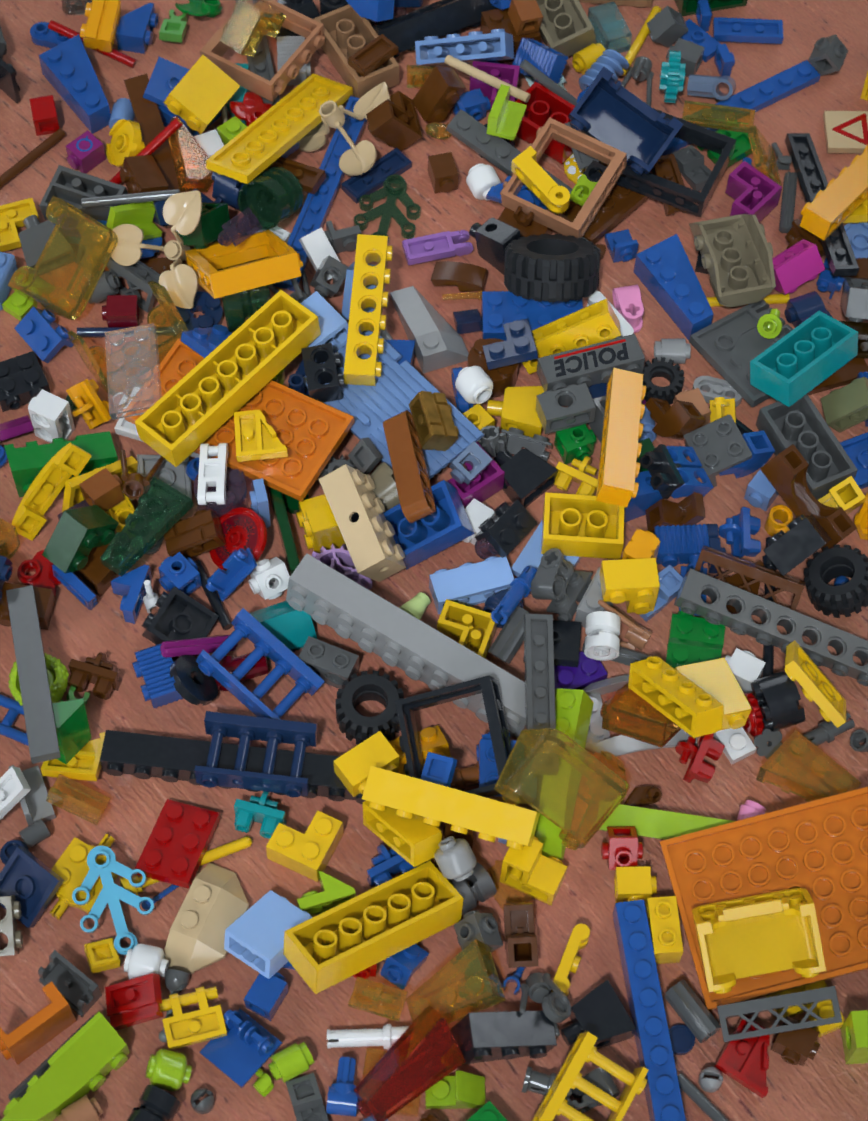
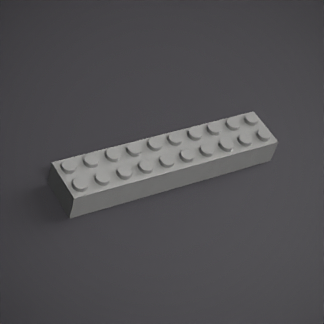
[286,553,526,739]

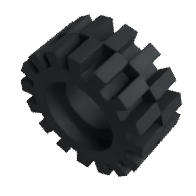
[640,357,684,405]

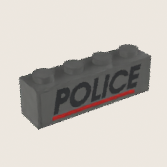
[537,334,645,392]

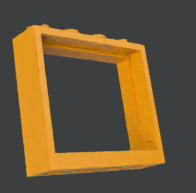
[185,230,303,299]

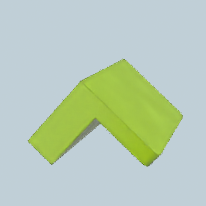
[487,84,527,140]
[106,202,162,240]

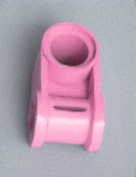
[612,285,644,333]

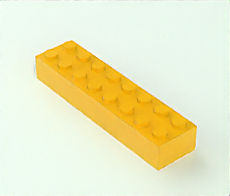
[135,290,321,467]

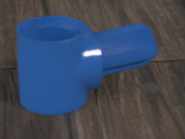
[326,1057,359,1117]

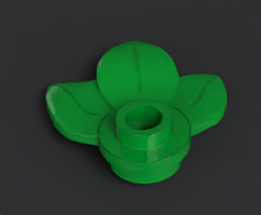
[175,0,222,17]

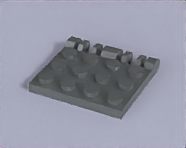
[689,300,793,407]

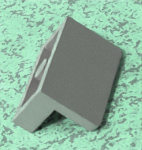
[8,765,56,826]

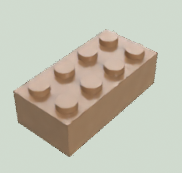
[314,4,399,98]

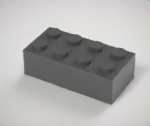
[756,394,858,500]

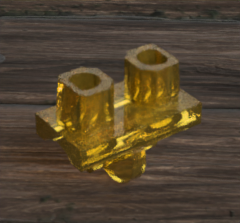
[348,977,408,1022]

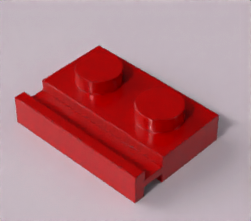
[105,973,163,1031]

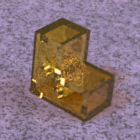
[220,0,286,56]

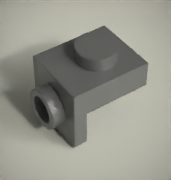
[324,221,361,254]

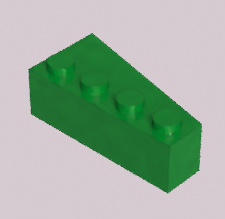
[4,431,118,498]

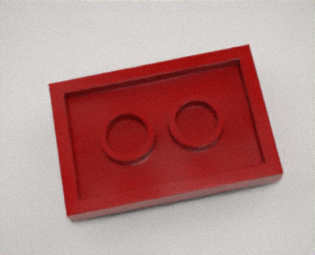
[135,799,220,889]

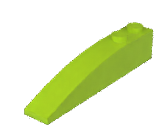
[533,688,594,860]
[1,1012,130,1121]

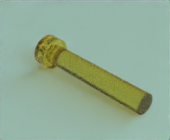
[442,290,482,300]

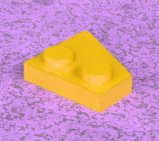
[234,410,288,462]
[41,732,105,781]

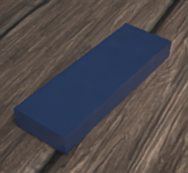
[341,148,412,204]

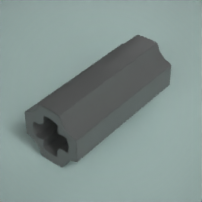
[488,606,531,664]
[664,980,721,1043]

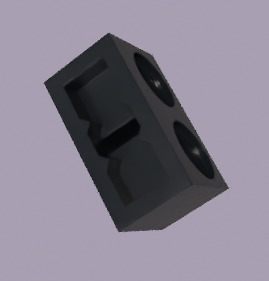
[301,343,346,403]

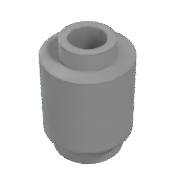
[654,339,691,364]

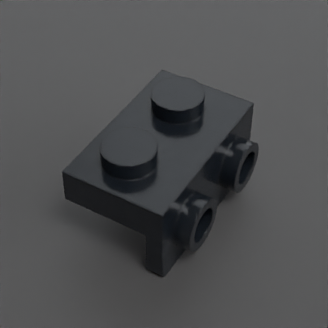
[474,499,538,558]

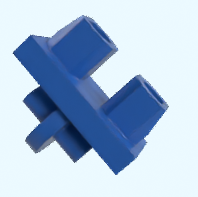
[718,507,761,558]
[367,844,418,887]

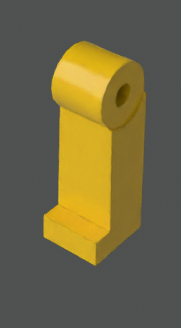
[511,146,570,214]

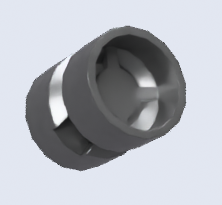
[448,862,497,915]

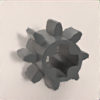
[477,426,507,457]

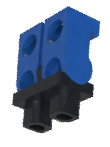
[639,444,714,499]

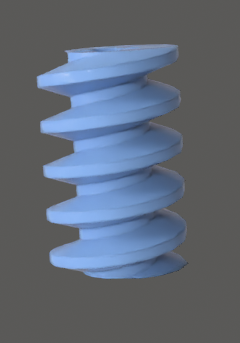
[579,49,629,91]

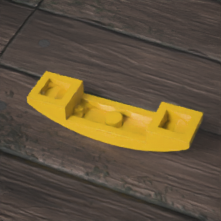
[10,443,92,541]

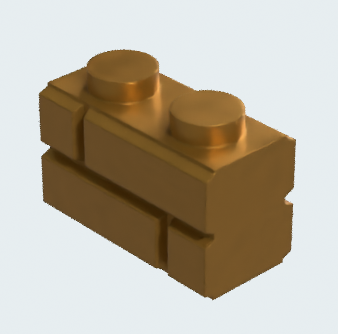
[409,391,459,451]

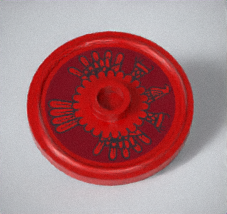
[209,507,267,571]

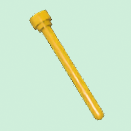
[119,837,252,895]

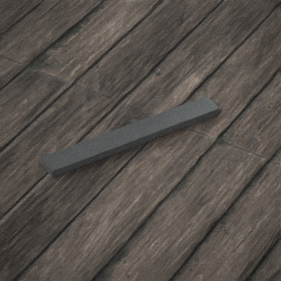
[6,585,61,764]

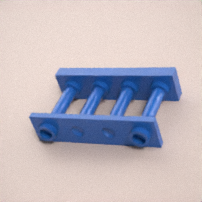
[195,608,325,720]

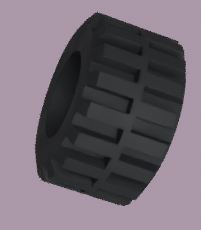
[804,544,868,618]
[336,670,404,745]

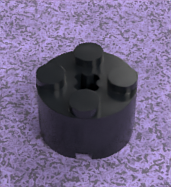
[751,670,805,732]

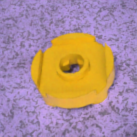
[106,119,145,168]

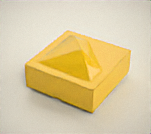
[84,938,120,974]

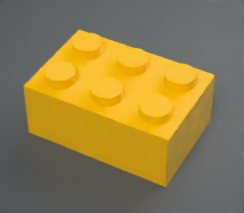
[541,492,624,560]

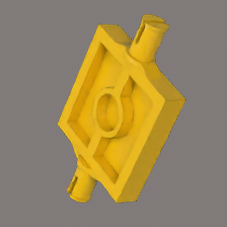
[49,834,118,920]

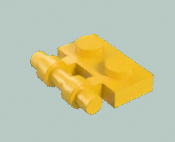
[160,986,227,1050]

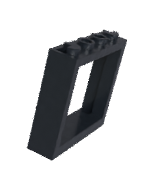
[616,108,736,217]
[395,675,520,798]

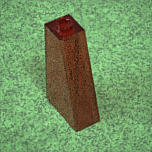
[354,1005,466,1121]

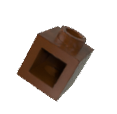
[771,1016,820,1066]

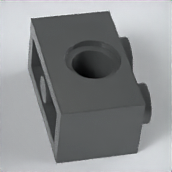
[536,383,596,434]

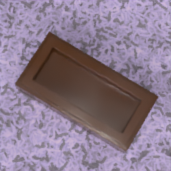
[348,34,398,77]

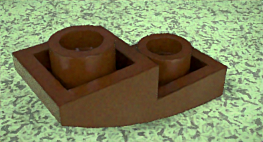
[431,261,488,292]

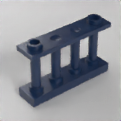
[194,711,318,797]

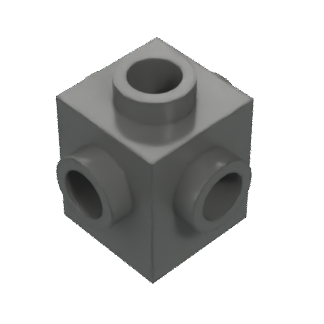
[809,34,848,76]
[454,910,503,957]

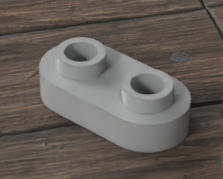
[692,376,743,407]

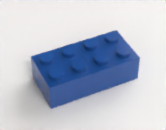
[481,291,583,341]

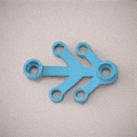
[72,846,154,956]

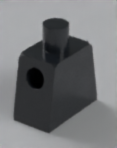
[469,218,521,275]
[494,449,558,508]
[560,980,636,1049]

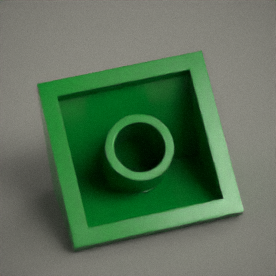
[52,698,92,764]

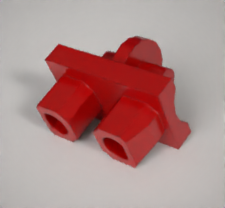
[675,734,725,783]

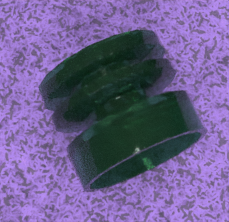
[238,167,304,230]
[222,285,271,333]

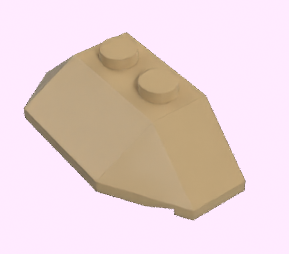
[164,863,249,975]

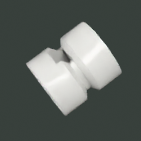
[584,611,621,661]

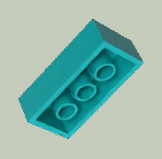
[750,311,858,407]

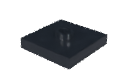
[523,620,582,667]

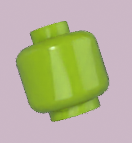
[146,1049,192,1092]

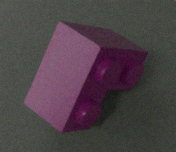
[470,61,520,111]
[725,161,782,222]
[447,441,505,508]

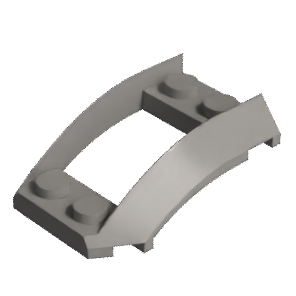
[583,674,698,760]

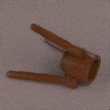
[120,449,165,501]

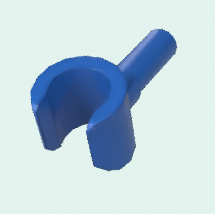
[503,967,526,995]

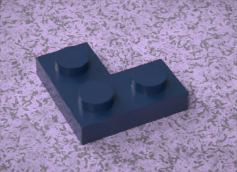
[482,318,538,370]

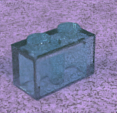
[588,1,632,53]

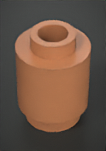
[56,1095,103,1121]

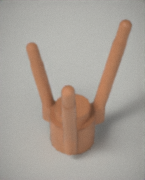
[598,600,652,651]

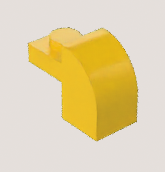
[818,476,866,515]

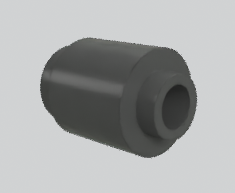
[81,271,120,304]

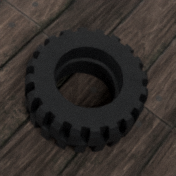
[504,234,600,302]

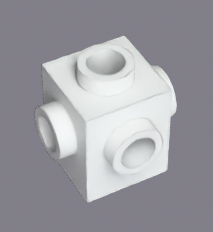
[248,557,290,600]

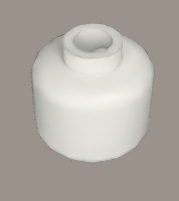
[466,163,501,201]
[455,366,493,404]
[124,943,169,979]

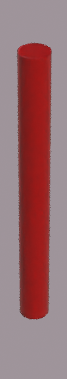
[48,20,136,68]
[110,117,183,185]

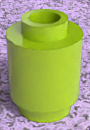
[268,1042,315,1083]

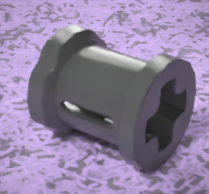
[522,1066,557,1096]

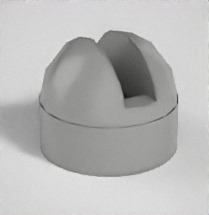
[698,1067,723,1093]

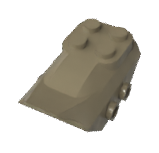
[689,214,776,307]

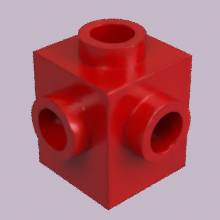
[601,826,643,871]

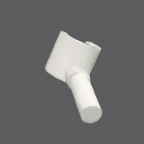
[143,580,159,613]

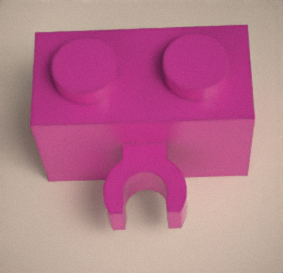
[772,239,825,295]

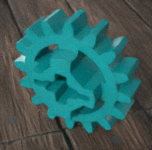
[659,50,686,103]

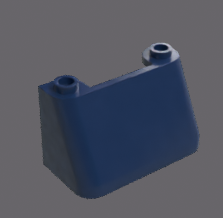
[568,67,683,175]

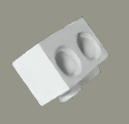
[28,389,75,443]

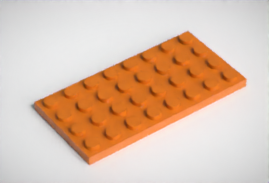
[123,338,355,502]

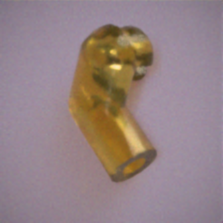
[425,121,452,140]

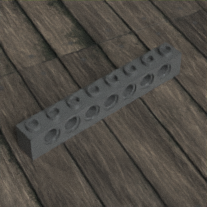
[674,568,868,687]

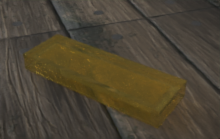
[682,100,755,134]

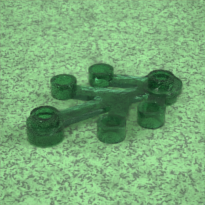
[354,174,421,245]

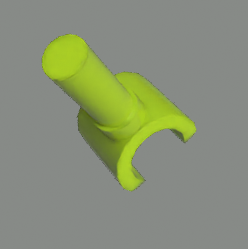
[253,1068,274,1097]

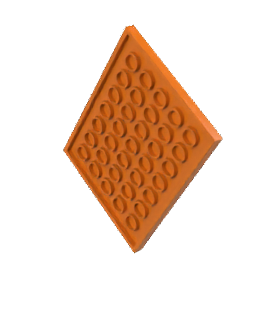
[660,787,868,1011]

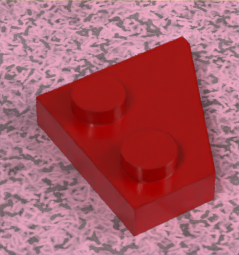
[714,1015,770,1098]

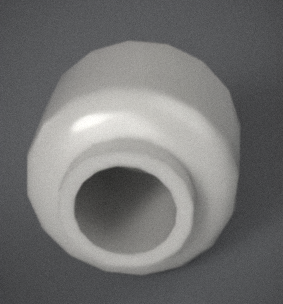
[434,836,477,882]

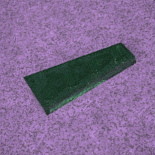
[100,477,194,577]

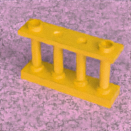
[532,1031,649,1121]

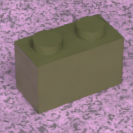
[821,377,868,433]

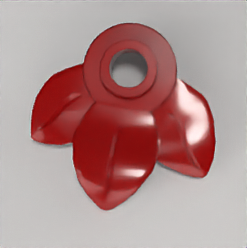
[229,91,273,127]
[17,550,62,596]

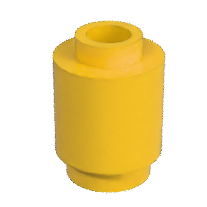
[572,43,606,75]

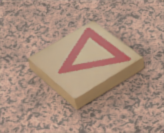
[823,111,868,154]

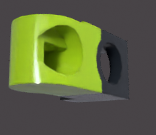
[570,160,607,207]

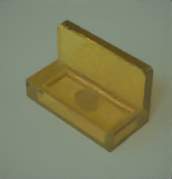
[46,774,110,825]

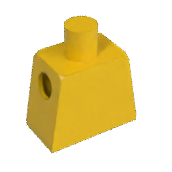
[487,386,544,438]

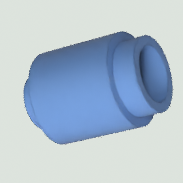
[109,98,135,129]

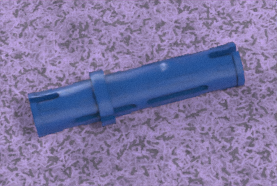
[491,566,537,625]

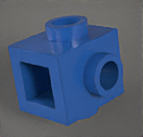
[158,552,202,595]

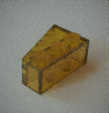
[756,730,862,802]
[406,939,506,1032]

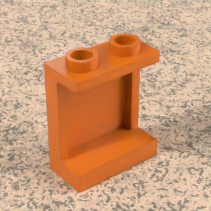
[0,981,76,1065]

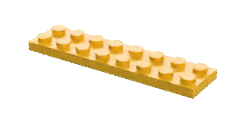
[206,73,353,184]

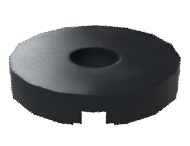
[170,655,218,706]

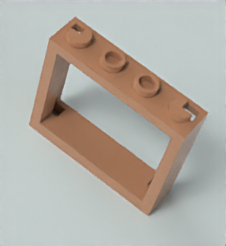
[200,0,325,102]
[500,117,627,238]

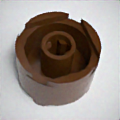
[467,338,518,397]

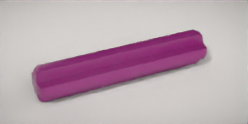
[160,635,238,658]

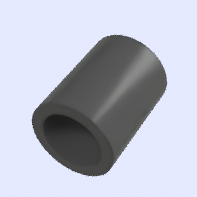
[19,819,51,849]

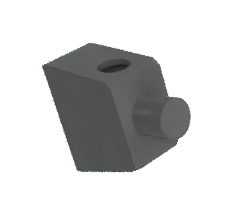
[19,215,74,276]

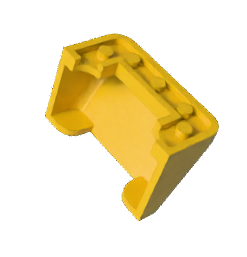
[692,888,826,994]

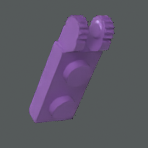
[402,230,474,266]

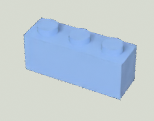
[429,556,514,614]

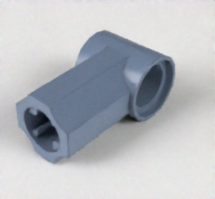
[687,74,736,100]

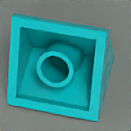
[250,601,317,660]

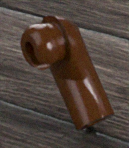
[623,786,662,807]

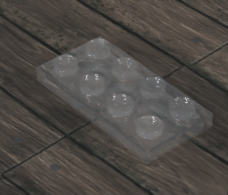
[105,323,162,420]

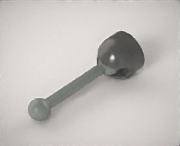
[158,969,190,1042]

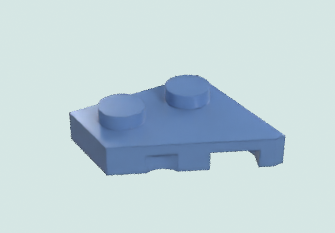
[249,478,271,528]

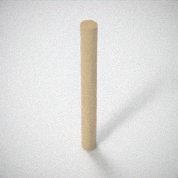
[444,55,531,103]

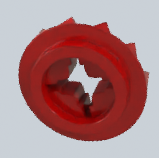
[743,693,764,737]

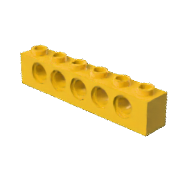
[344,234,393,386]

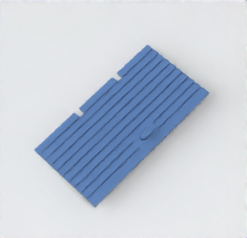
[303,330,484,480]

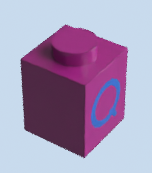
[66,130,106,174]

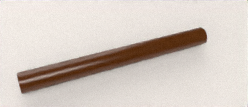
[0,128,66,189]

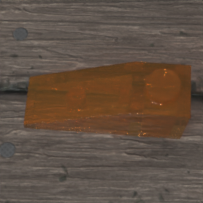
[168,116,214,192]

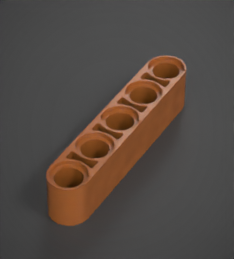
[383,410,436,523]

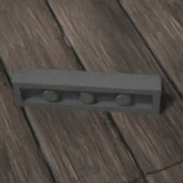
[73,231,160,313]
[717,986,842,1042]

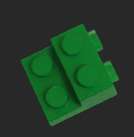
[665,611,725,669]

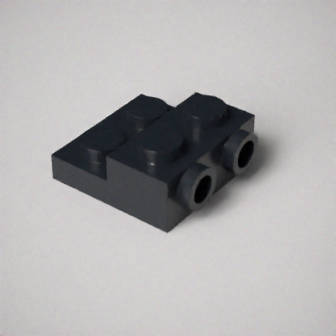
[0,351,51,412]
[142,587,219,656]

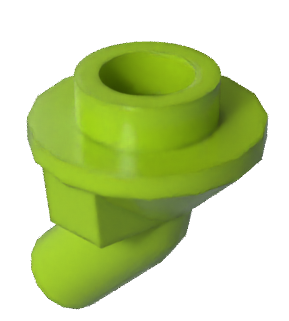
[757,309,782,339]

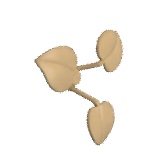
[299,81,391,176]
[105,191,202,309]

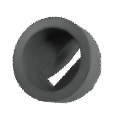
[850,729,868,752]
[190,1088,215,1114]

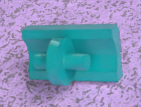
[234,791,286,839]

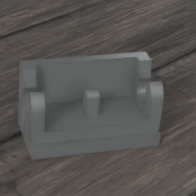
[38,950,102,1017]

